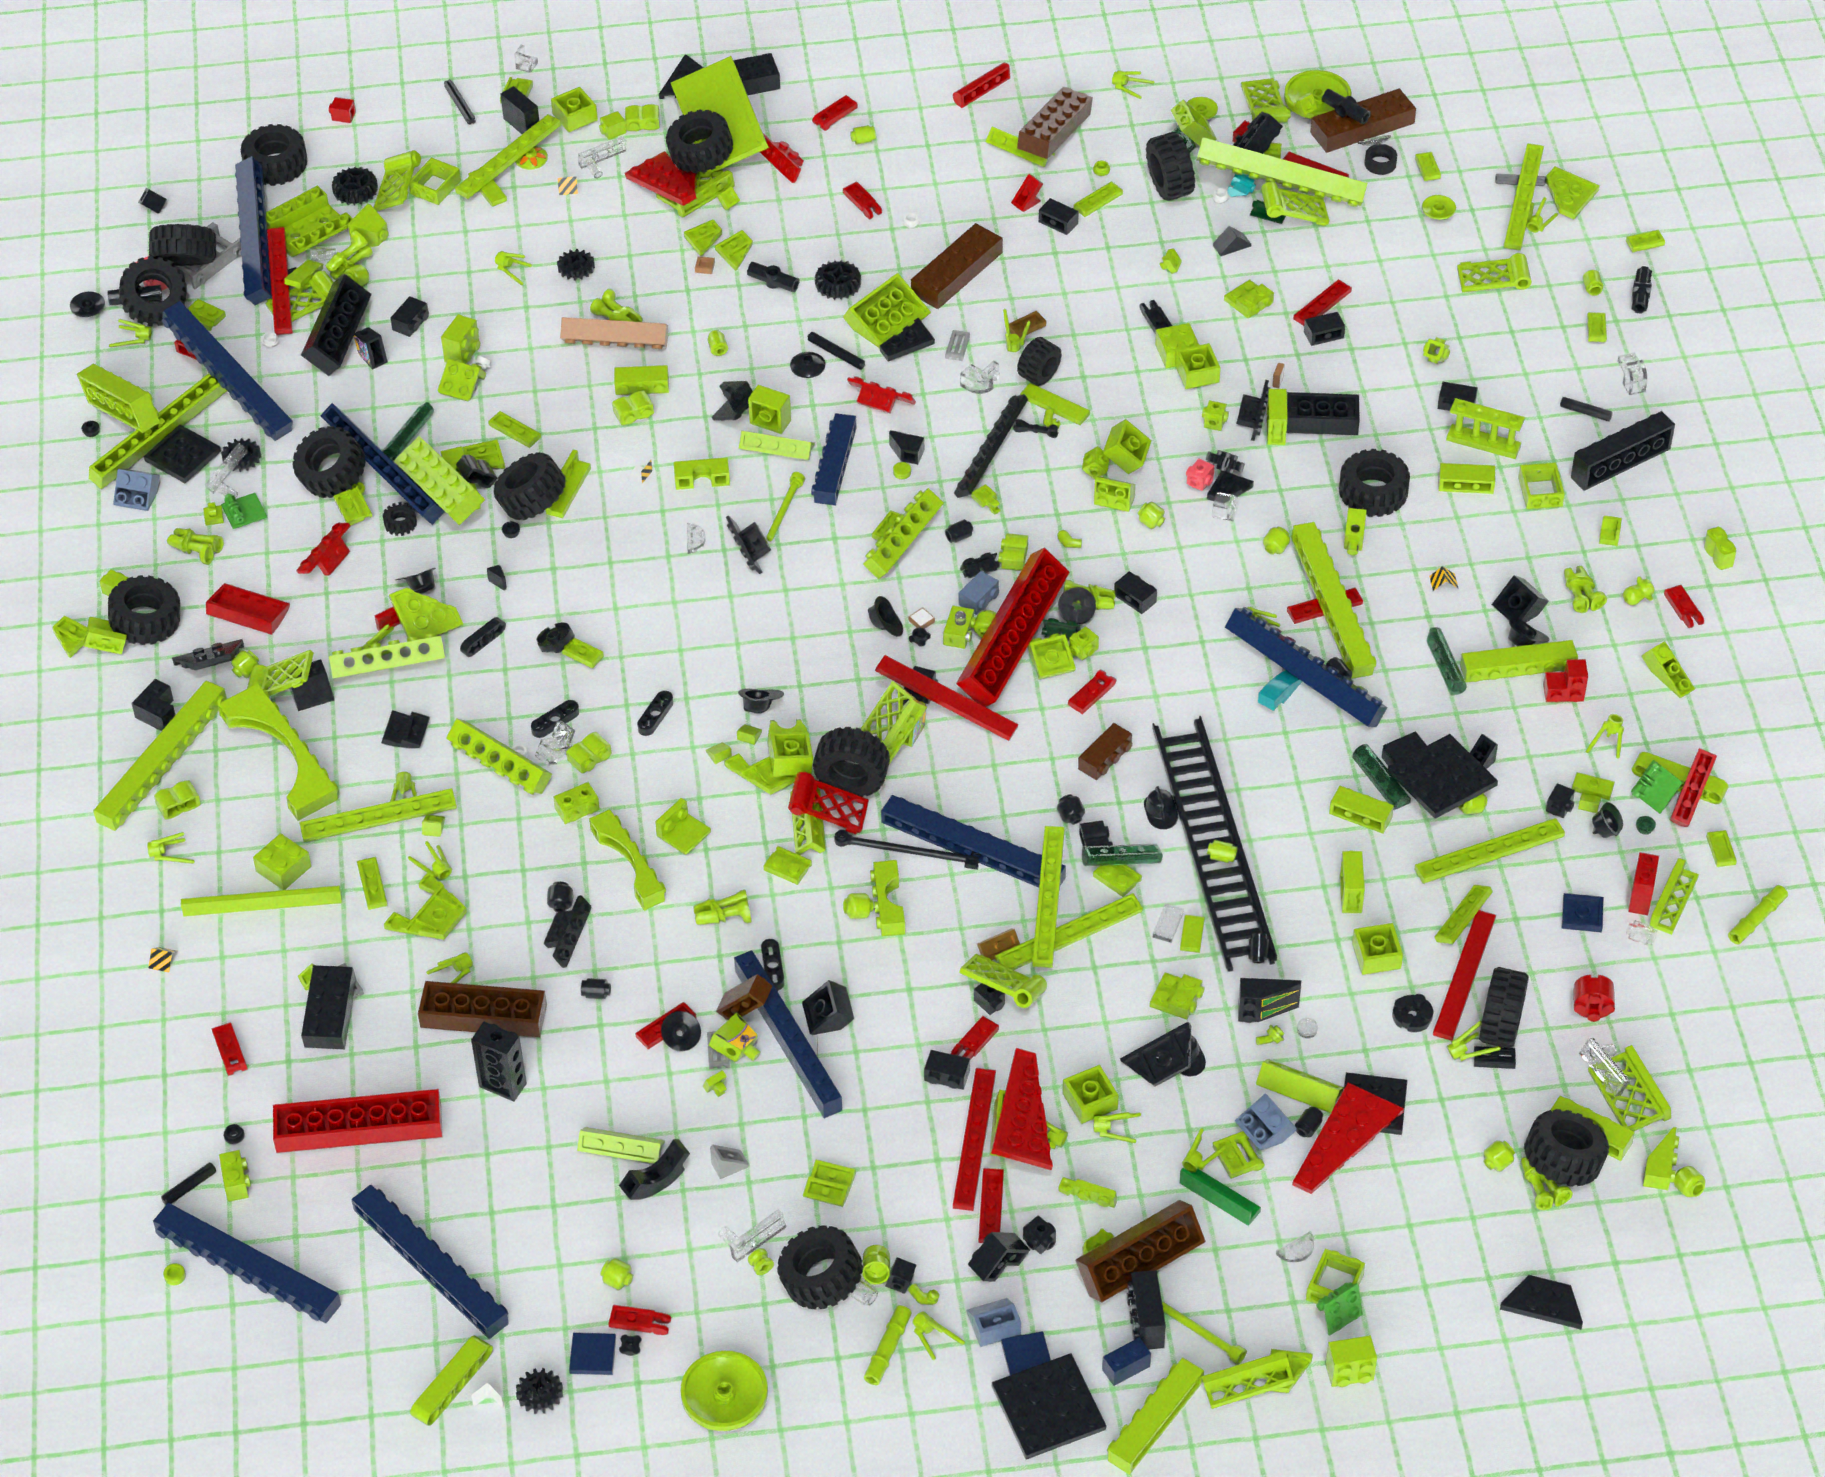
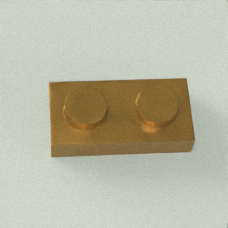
[1009,310,1046,338]
[977,928,1020,960]

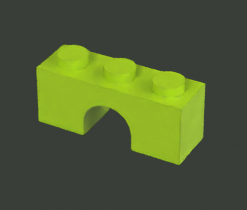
[674,457,730,490]

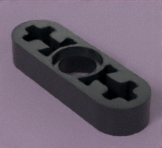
[460,617,506,657]
[637,691,673,736]
[531,700,579,738]
[761,939,784,991]

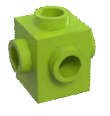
[1423,337,1450,364]
[1202,400,1229,431]
[1082,446,1110,479]
[1069,626,1099,661]

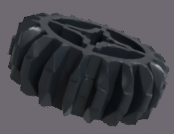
[332,166,378,206]
[815,260,861,300]

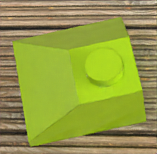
[348,204,389,247]

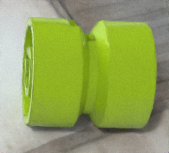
[862,1245,890,1284]

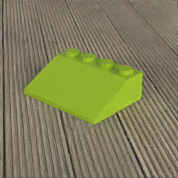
[843,273,931,349]

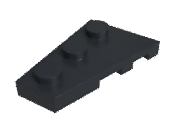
[880,318,935,362]

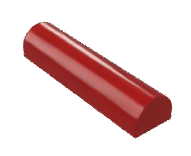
[953,62,1010,108]
[1670,748,1717,827]

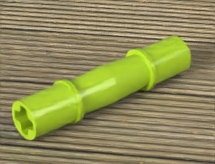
[1728,885,1788,945]
[864,1305,912,1385]

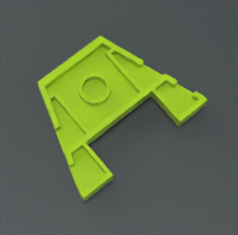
[724,753,796,795]
[384,871,467,940]

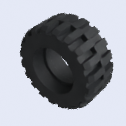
[666,109,733,173]
[240,124,307,186]
[1146,132,1195,201]
[149,224,216,266]
[119,256,187,326]
[292,426,366,498]
[1339,449,1410,517]
[494,452,565,520]
[108,575,180,645]
[813,727,890,797]
[1479,967,1529,1048]
[1524,1109,1609,1187]
[777,1225,863,1309]

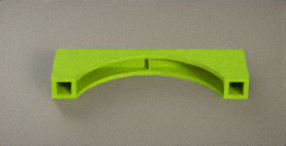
[218,683,339,821]

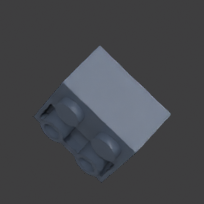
[113,469,160,511]
[1235,1093,1297,1151]
[966,1298,1021,1347]

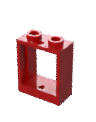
[1628,852,1659,916]

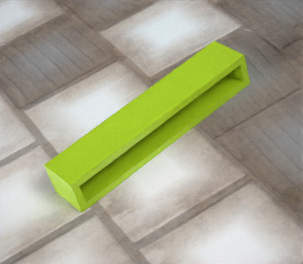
[1460,640,1578,683]
[1107,1357,1204,1475]

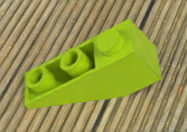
[1641,641,1695,698]
[1643,1127,1679,1190]

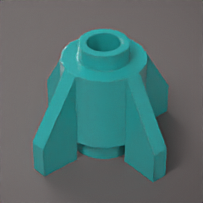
[1227,173,1257,197]

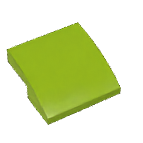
[803,1160,856,1207]

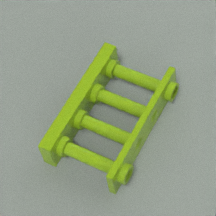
[1446,398,1525,459]

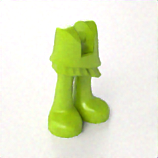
[325,230,373,280]
[590,289,643,322]
[167,528,224,565]
[1564,566,1607,613]
[1063,579,1115,610]
[693,889,752,925]
[1521,1157,1573,1210]

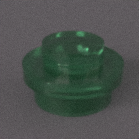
[1636,816,1656,835]

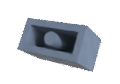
[958,571,999,615]

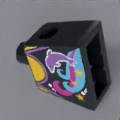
[353,327,388,370]

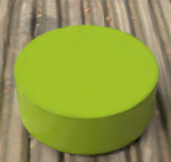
[893,462,911,479]
[163,1263,186,1285]

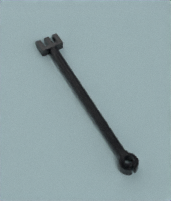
[834,830,981,870]

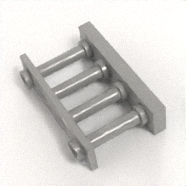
[173,222,241,289]

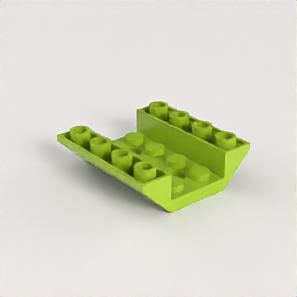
[266,185,353,257]

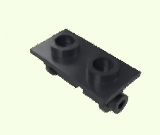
[960,552,1000,578]

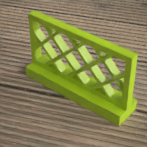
[656,170,735,217]
[861,681,927,764]
[1588,1045,1671,1131]

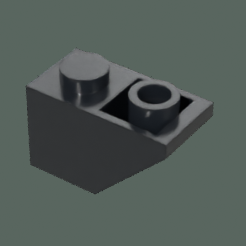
[889,430,925,465]

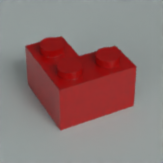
[1543,659,1588,702]

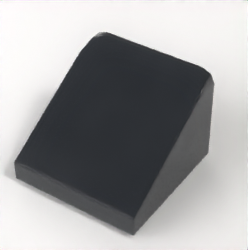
[487,565,507,590]

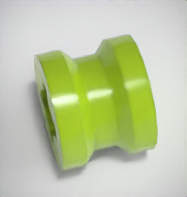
[748,1248,774,1275]

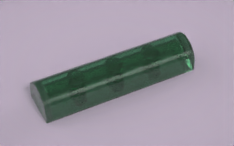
[382,402,434,461]
[1426,627,1467,696]
[1352,744,1411,810]
[1081,844,1163,866]

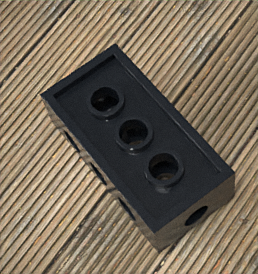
[471,1021,527,1102]

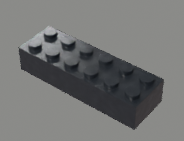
[301,274,372,376]
[1571,411,1675,491]

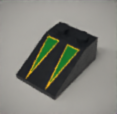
[1238,978,1301,1023]

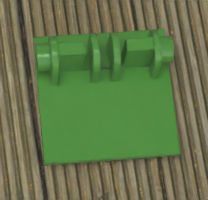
[221,493,268,529]
[1631,760,1683,814]
[1316,1282,1363,1336]

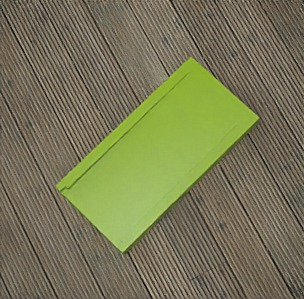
[671,56,769,175]

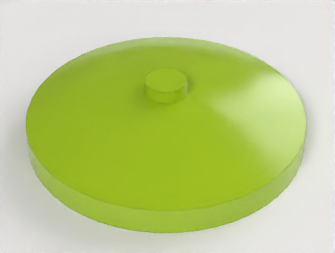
[1284,70,1352,119]
[680,1351,768,1431]

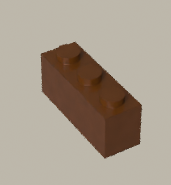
[1078,723,1133,781]
[716,974,772,1020]

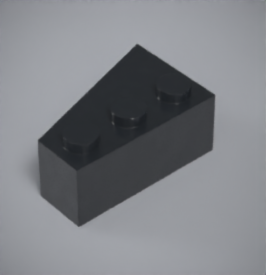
[1233,112,1283,154]

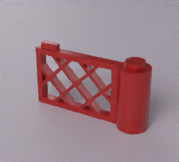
[788,772,869,835]

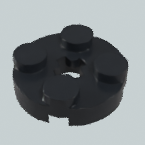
[1058,587,1096,624]
[536,622,575,653]
[1392,994,1434,1032]

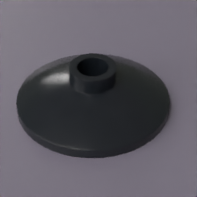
[70,291,105,317]
[790,352,825,378]
[661,1011,701,1051]

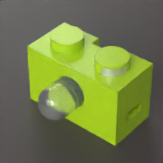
[943,605,977,649]

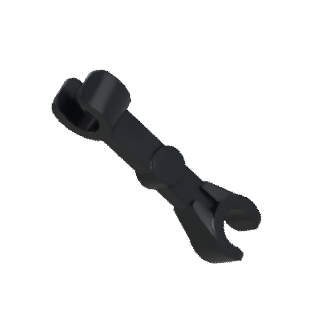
[1014,419,1058,438]

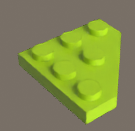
[1546,166,1600,219]
[389,587,463,640]

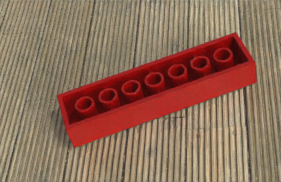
[273,1089,442,1153]

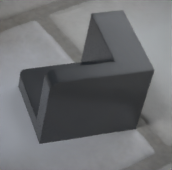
[138,188,167,213]

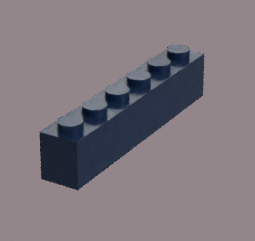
[811,413,857,506]

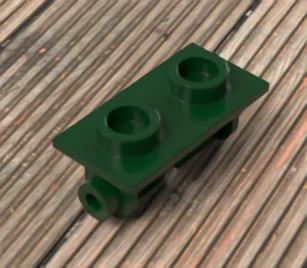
[1250,199,1287,224]
[1041,618,1081,641]

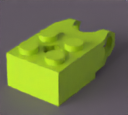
[767,719,813,776]

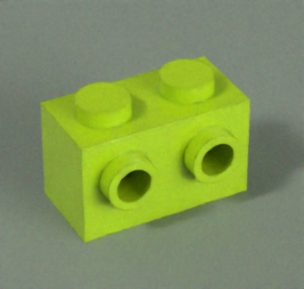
[553,782,600,824]
[219,1150,251,1202]

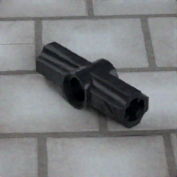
[1322,89,1371,125]
[747,262,800,293]
[1632,266,1652,314]
[108,285,162,305]

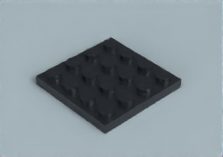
[1388,734,1498,819]
[991,1353,1107,1460]

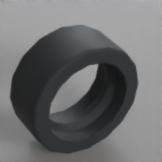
[1365,144,1397,175]

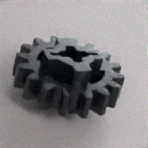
[557,249,595,281]
[221,438,261,472]
[1205,450,1245,474]
[516,1368,563,1414]

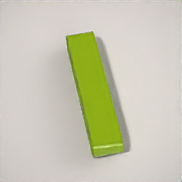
[1632,752,1729,804]
[410,1335,493,1426]

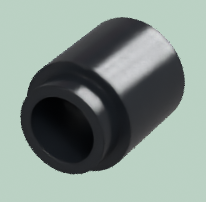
[945,519,973,543]
[1326,657,1352,678]
[1248,933,1269,964]
[581,978,611,999]
[1295,1107,1323,1137]

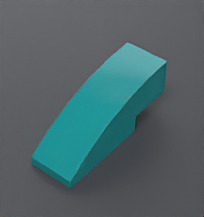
[1258,670,1302,711]

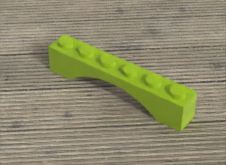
[589,809,666,911]

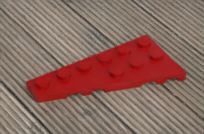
[625,151,697,206]
[991,1048,1053,1170]
[1292,1083,1404,1194]

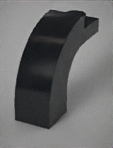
[619,1139,690,1200]

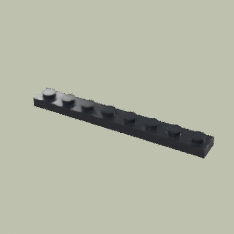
[954,394,1028,498]

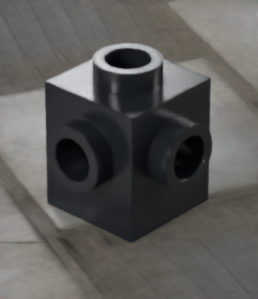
[1023,1215,1056,1254]

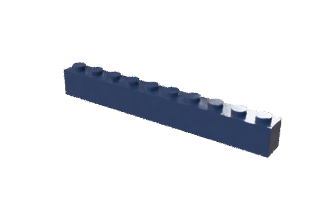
[235,157,272,305]
[162,301,293,441]
[320,403,445,525]
[1225,607,1388,727]
[881,795,1066,888]
[734,950,842,1119]
[351,1184,509,1339]
[153,1203,341,1323]

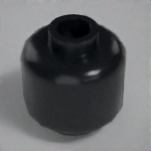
[1057,794,1085,825]
[547,881,573,912]

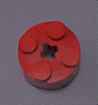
[1573,975,1615,1022]

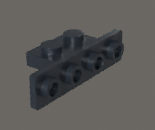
[1236,380,1271,441]
[726,515,771,574]
[543,895,592,968]

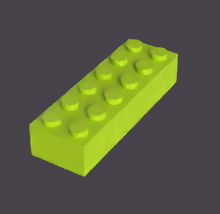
[76,364,160,433]
[394,436,485,526]

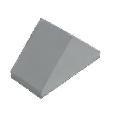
[710,1145,749,1179]

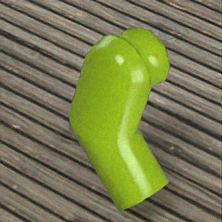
[1043,409,1061,428]
[1057,530,1082,548]
[908,1284,939,1305]

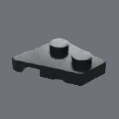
[1207,470,1254,505]

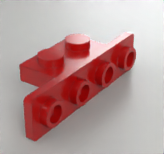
[760,133,804,183]
[847,376,916,413]
[296,522,350,575]

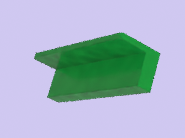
[1179,1168,1261,1226]

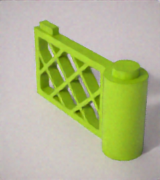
[1241,78,1291,123]
[373,150,421,211]
[1261,182,1330,226]
[1457,253,1532,292]
[265,271,333,322]
[247,650,314,696]
[959,954,1047,1008]

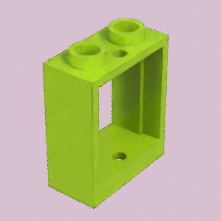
[1171,99,1217,146]
[409,157,461,205]
[1267,389,1287,445]
[1518,462,1565,509]
[1340,851,1365,913]
[1306,1249,1365,1304]

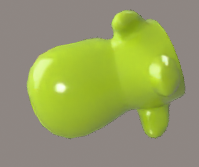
[1623,576,1655,605]

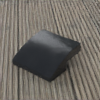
[381,710,430,748]

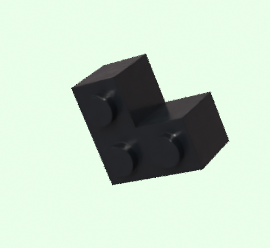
[131,679,175,731]
[968,1232,1030,1282]

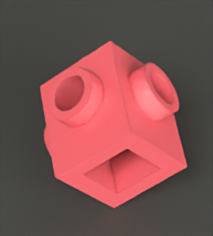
[1186,458,1215,491]

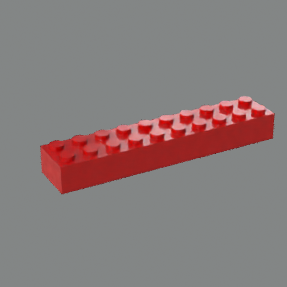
[956,547,1070,707]

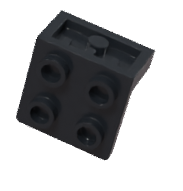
[712,381,753,421]

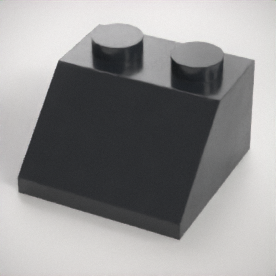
[1491,575,1549,622]
[285,659,335,711]
[802,980,854,1035]

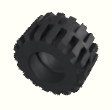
[1017,337,1062,386]

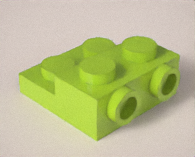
[1224,279,1274,318]
[1027,634,1076,680]
[1150,972,1205,1020]

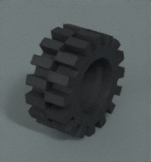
[383,502,417,536]

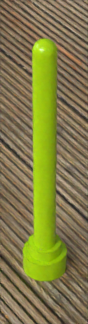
[766,472,805,541]
[1162,1302,1247,1365]

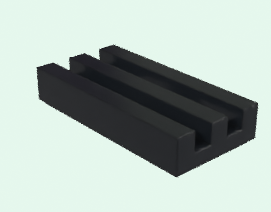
[1474,1046,1516,1069]

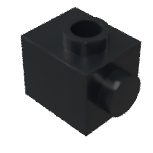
[1546,783,1575,818]
[974,983,1005,1015]
[885,1257,916,1294]

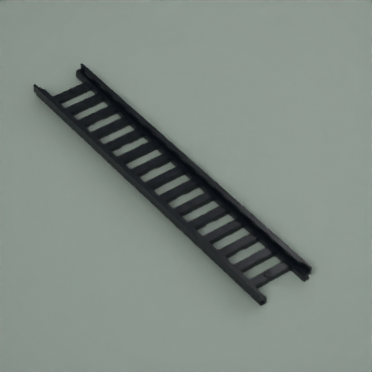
[1152,716,1277,972]

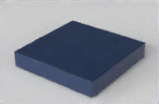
[1562,893,1604,933]
[1001,1331,1051,1376]
[569,1333,616,1375]

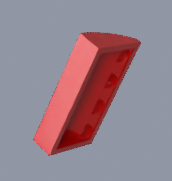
[206,583,290,635]

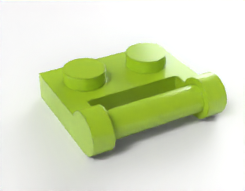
[1212,1131,1265,1179]

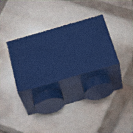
[1102,1337,1151,1386]

